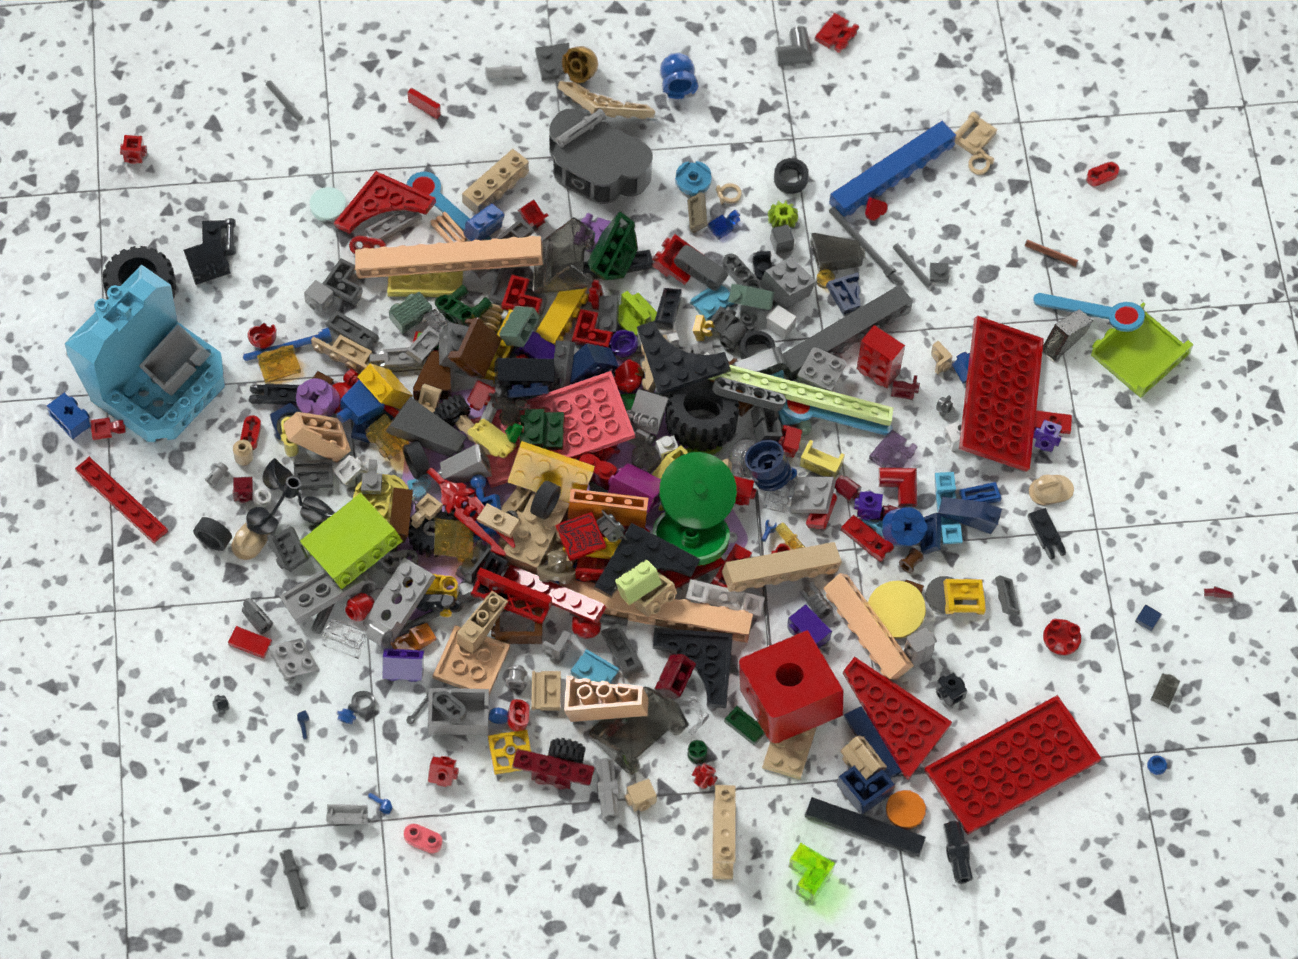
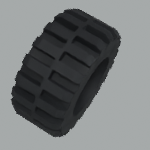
[102,246,176,299]
[665,379,739,451]

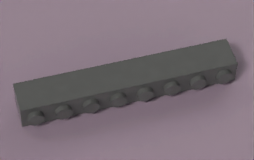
[783,285,913,381]

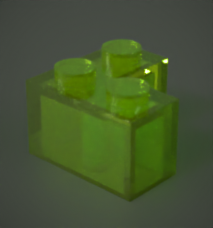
[789,843,835,904]

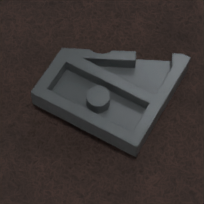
[535,43,569,81]

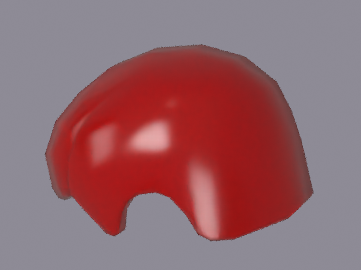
[247,323,277,349]
[572,616,601,639]

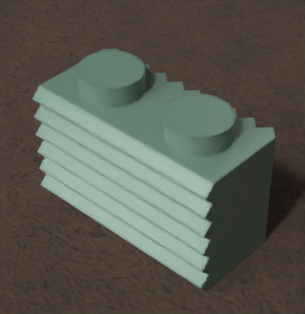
[389,292,433,334]
[499,306,541,347]

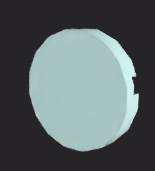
[310,187,346,221]

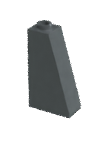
[385,397,466,457]

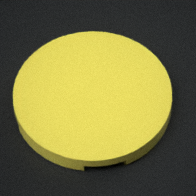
[353,473,409,520]
[868,581,926,639]

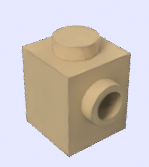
[624,778,657,812]

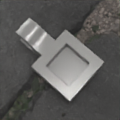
[361,459,382,494]

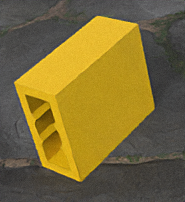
[358,363,413,409]

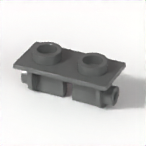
[596,510,627,542]

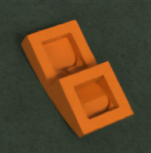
[390,623,436,650]

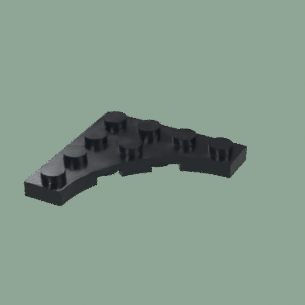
[637,321,731,395]
[594,523,700,598]
[653,628,733,708]

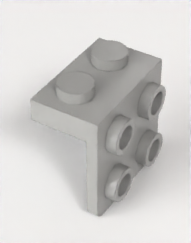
[796,347,846,392]

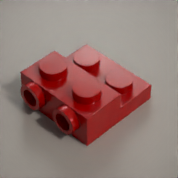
[652,234,702,285]

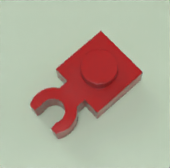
[588,280,604,310]

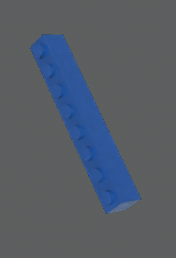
[829,120,956,217]

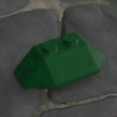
[588,212,638,281]

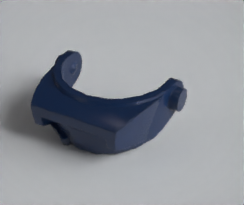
[270,403,299,440]

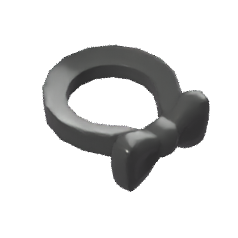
[348,691,375,719]

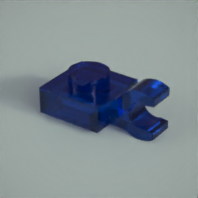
[708,209,741,240]

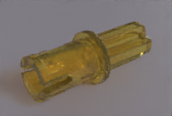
[776,522,805,550]

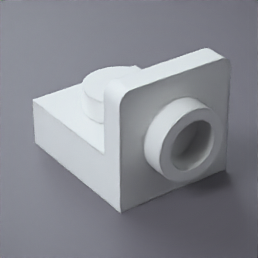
[333,455,368,485]

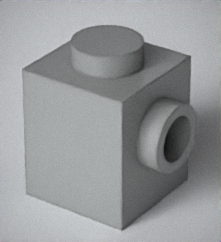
[304,280,334,314]

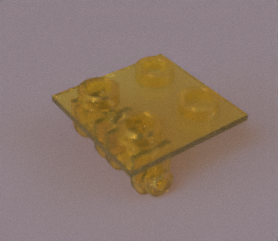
[434,519,473,562]

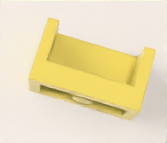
[800,440,845,479]

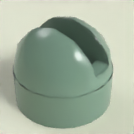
[795,420,812,435]

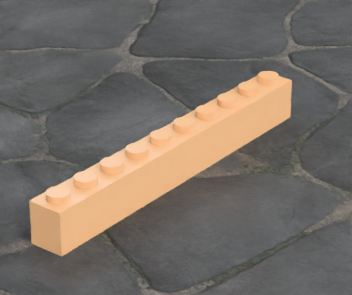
[355,236,543,279]
[559,578,753,643]

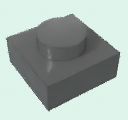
[929,263,949,283]

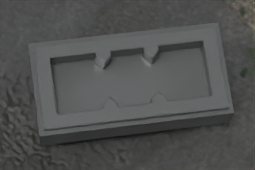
[995,575,1020,617]

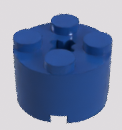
[882,507,928,547]

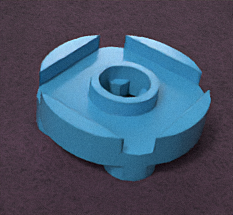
[675,161,712,197]

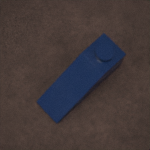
[938,497,1002,534]

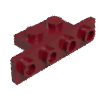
[512,749,594,790]

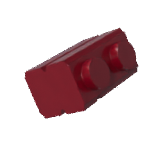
[654,654,696,699]

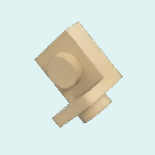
[931,340,953,374]

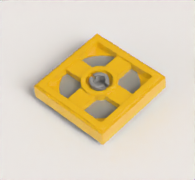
[488,729,531,775]

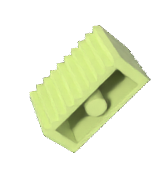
[615,560,662,605]

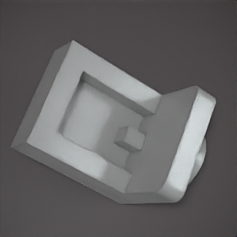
[542,630,573,660]

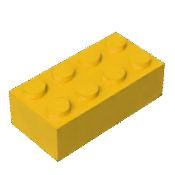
[508,441,594,503]

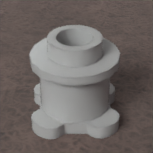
[505,665,527,690]

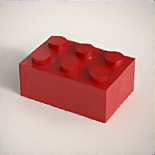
[856,325,905,388]

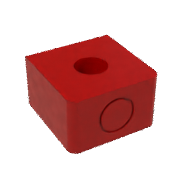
[739,630,844,743]

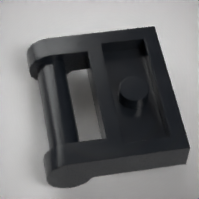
[202,218,236,256]

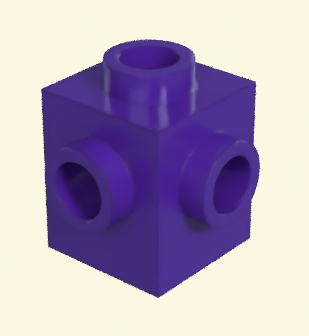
[1033,420,1062,453]
[854,491,883,520]

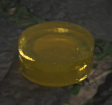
[816,270,835,289]

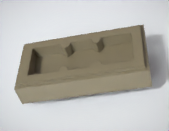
[687,192,708,233]

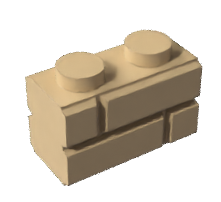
[840,736,887,780]

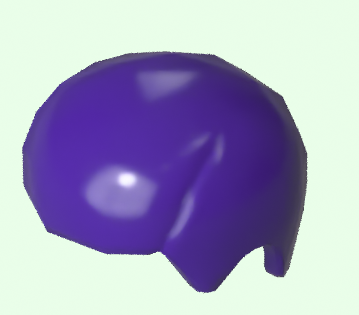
[610,330,638,358]

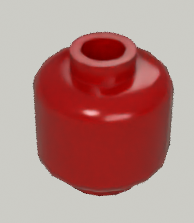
[345,593,375,622]

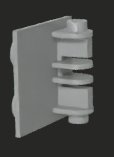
[626,389,669,435]
[268,638,320,684]

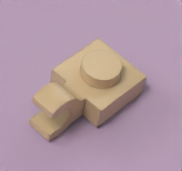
[411,493,443,528]

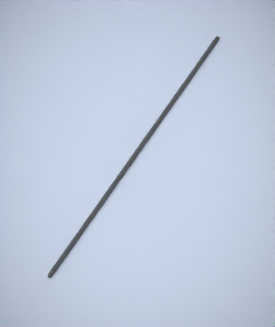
[755,489,771,647]

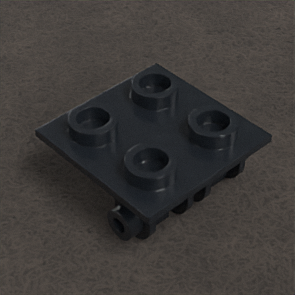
[183,238,231,285]

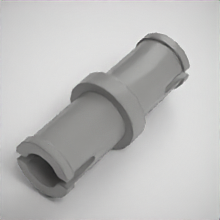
[485,65,522,79]

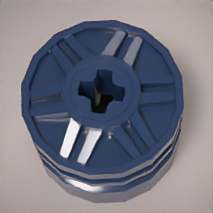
[745,440,792,492]

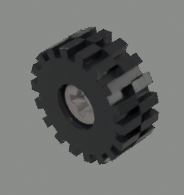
[408,509,457,557]

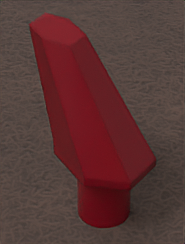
[1204,586,1234,598]

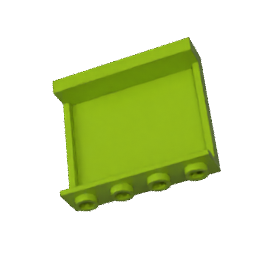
[1091,302,1194,398]
[300,493,402,590]

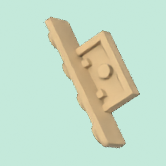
[311,335,372,372]

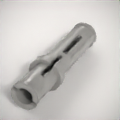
[556,109,606,148]

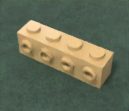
[462,149,529,214]

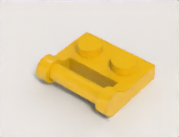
[943,579,986,615]

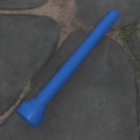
[243,327,332,361]

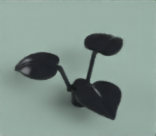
[246,458,334,535]

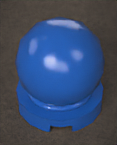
[660,53,698,99]

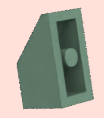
[728,284,774,310]

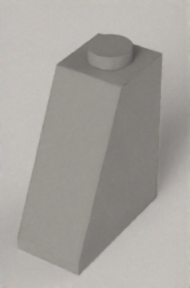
[439,444,492,483]

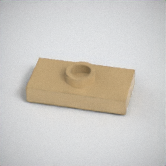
[477,503,521,538]

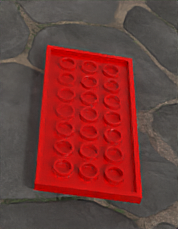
[959,315,1044,472]
[924,695,1102,835]

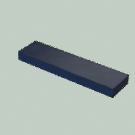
[844,706,901,779]

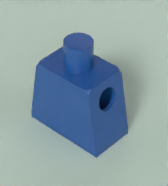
[336,380,384,425]

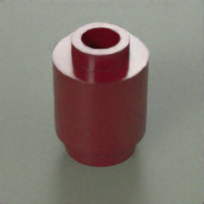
[834,475,862,502]

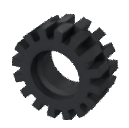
[434,395,471,427]
[548,738,586,764]

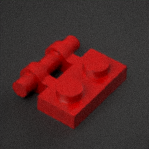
[815,12,860,53]

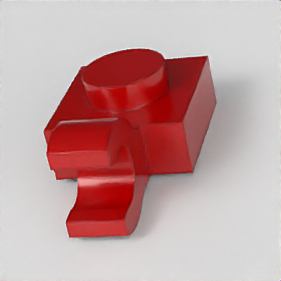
[91,417,126,440]

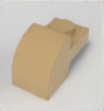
[418,384,442,413]

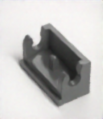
[455,539,491,584]

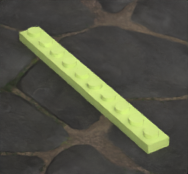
[709,365,893,426]

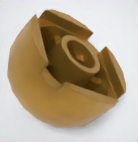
[562,46,598,83]

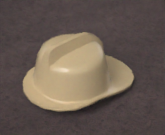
[1029,474,1074,505]
[231,523,269,560]

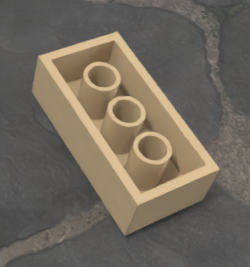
[504,492,569,576]

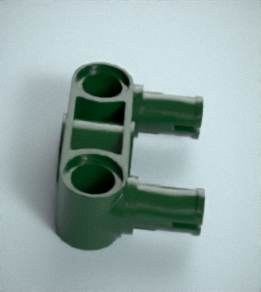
[434,285,493,327]

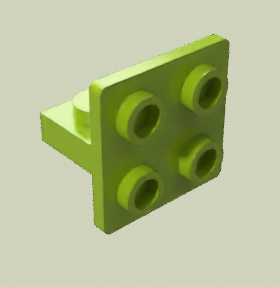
[618,291,657,337]

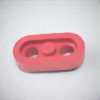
[404,824,442,853]

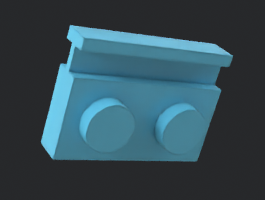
[690,285,735,321]
[571,649,619,684]

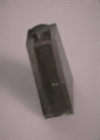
[810,233,866,274]
[1042,309,1093,362]

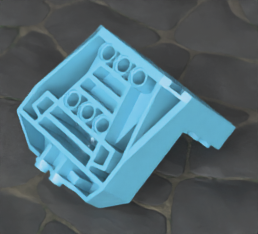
[64,265,225,442]

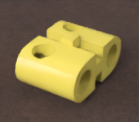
[281,417,299,457]

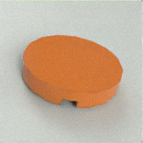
[886,790,926,830]

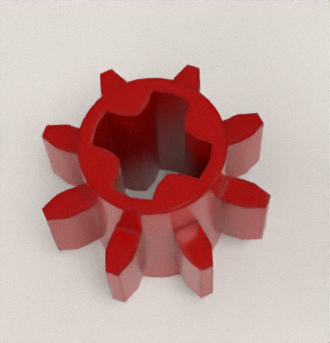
[692,764,718,789]

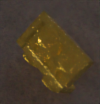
[257,345,301,383]

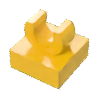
[692,315,714,341]

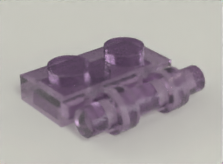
[869,429,918,468]

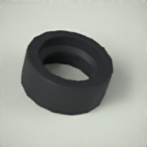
[774,158,809,194]
[739,331,776,360]
[403,441,430,479]
[530,481,561,520]
[193,517,232,551]

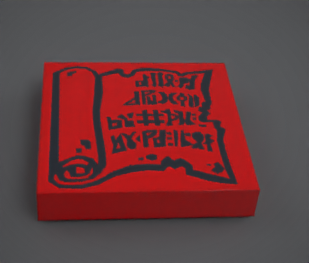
[555,512,606,561]

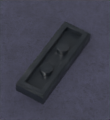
[655,288,682,329]

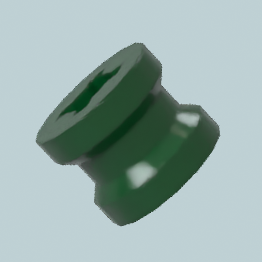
[687,740,708,764]

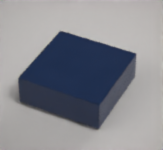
[1135,604,1162,631]

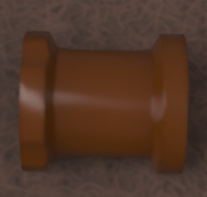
[899,548,924,573]

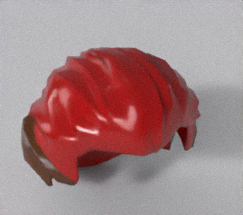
[614,359,644,393]

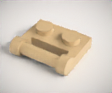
[954,112,997,155]

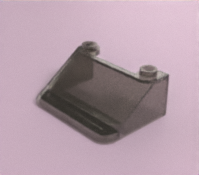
[533,217,595,294]
[589,686,689,775]

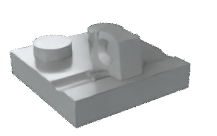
[790,477,836,514]

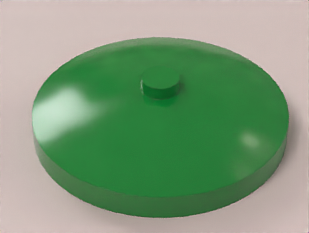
[659,452,737,530]
[652,512,730,565]

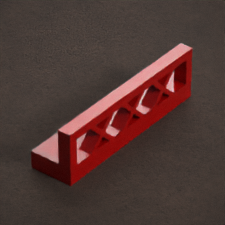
[471,568,552,624]

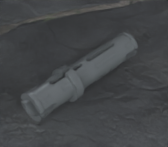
[279,849,309,911]

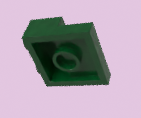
[520,409,565,450]

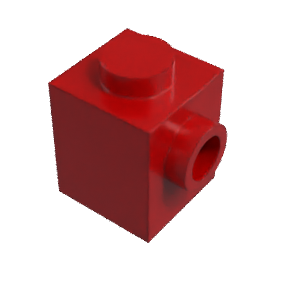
[734,476,757,506]

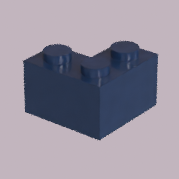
[570,343,619,384]
[837,765,895,815]

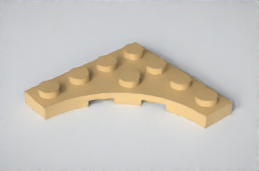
[558,81,656,119]

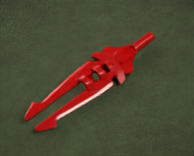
[427,468,515,556]

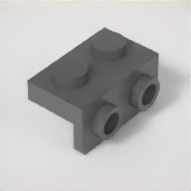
[267,526,309,572]

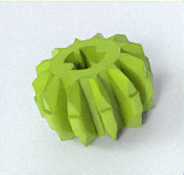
[767,200,799,228]

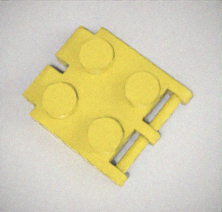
[467,418,516,458]

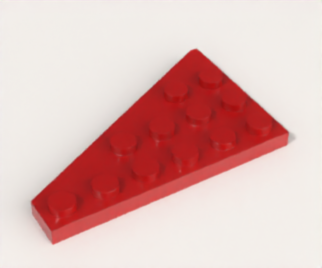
[843,656,952,780]

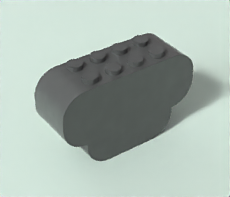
[549,108,653,204]

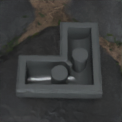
[775,26,813,66]
[322,258,363,305]

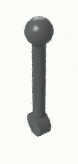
[406,691,429,724]

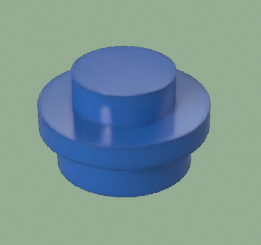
[337,708,357,724]
[1147,755,1167,775]

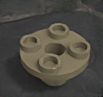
[537,550,576,584]

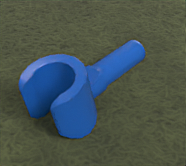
[761,520,777,542]
[368,793,393,814]

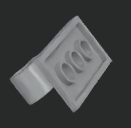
[363,558,436,647]
[279,570,376,624]

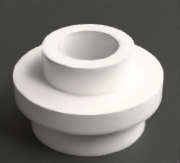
[252,488,272,507]

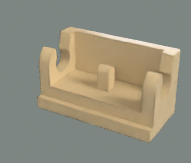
[501,486,533,512]

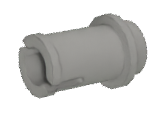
[205,462,229,487]

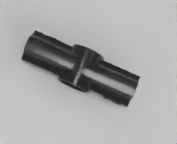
[943,821,973,884]

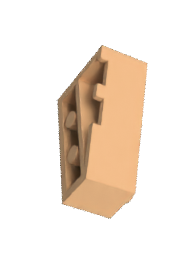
[283,412,351,463]

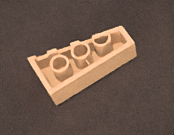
[564,676,649,722]

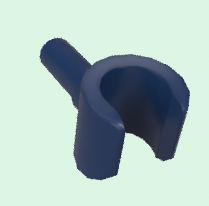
[297,710,310,740]

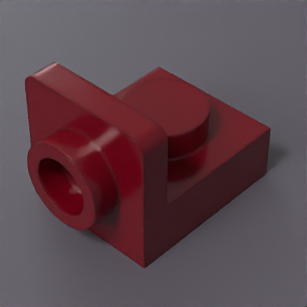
[891,375,920,400]
[233,477,253,503]

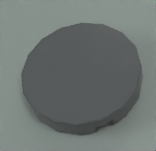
[925,576,963,614]

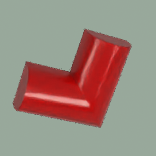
[501,275,542,315]
[571,309,613,348]
[878,468,917,507]

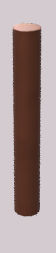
[1024,239,1078,267]

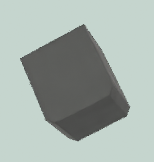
[770,225,794,254]

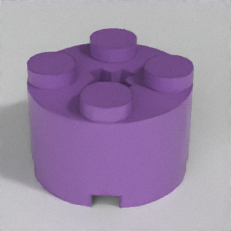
[296,378,340,417]

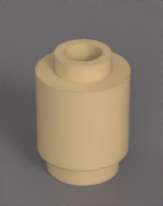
[233,440,253,466]

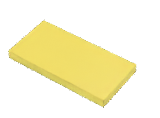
[387,271,463,297]

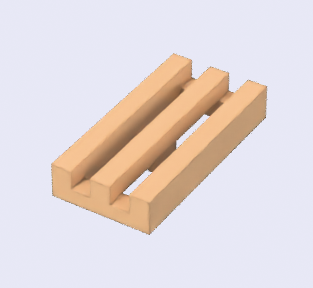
[430,212,467,243]

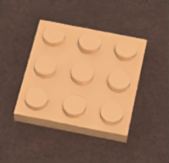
[433,625,510,695]

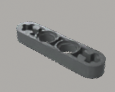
[722,253,774,311]
[712,377,786,411]

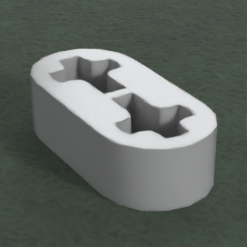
[381,550,418,572]

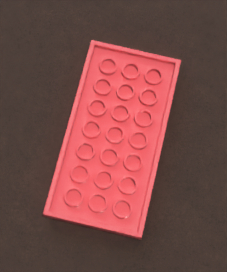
[471,371,636,488]

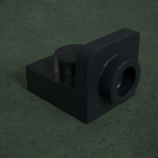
[752,250,772,281]

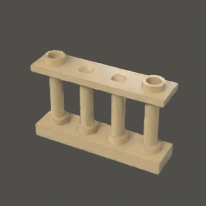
[712,785,736,880]

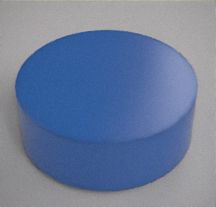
[489,708,508,724]

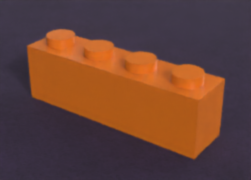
[568,489,648,528]

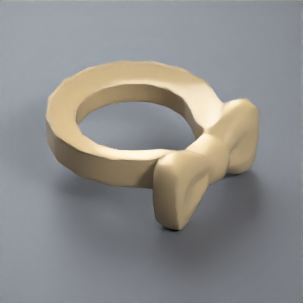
[968,149,994,175]
[716,183,742,204]

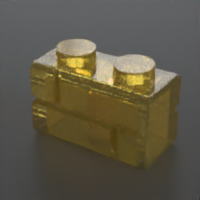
[365,414,409,461]

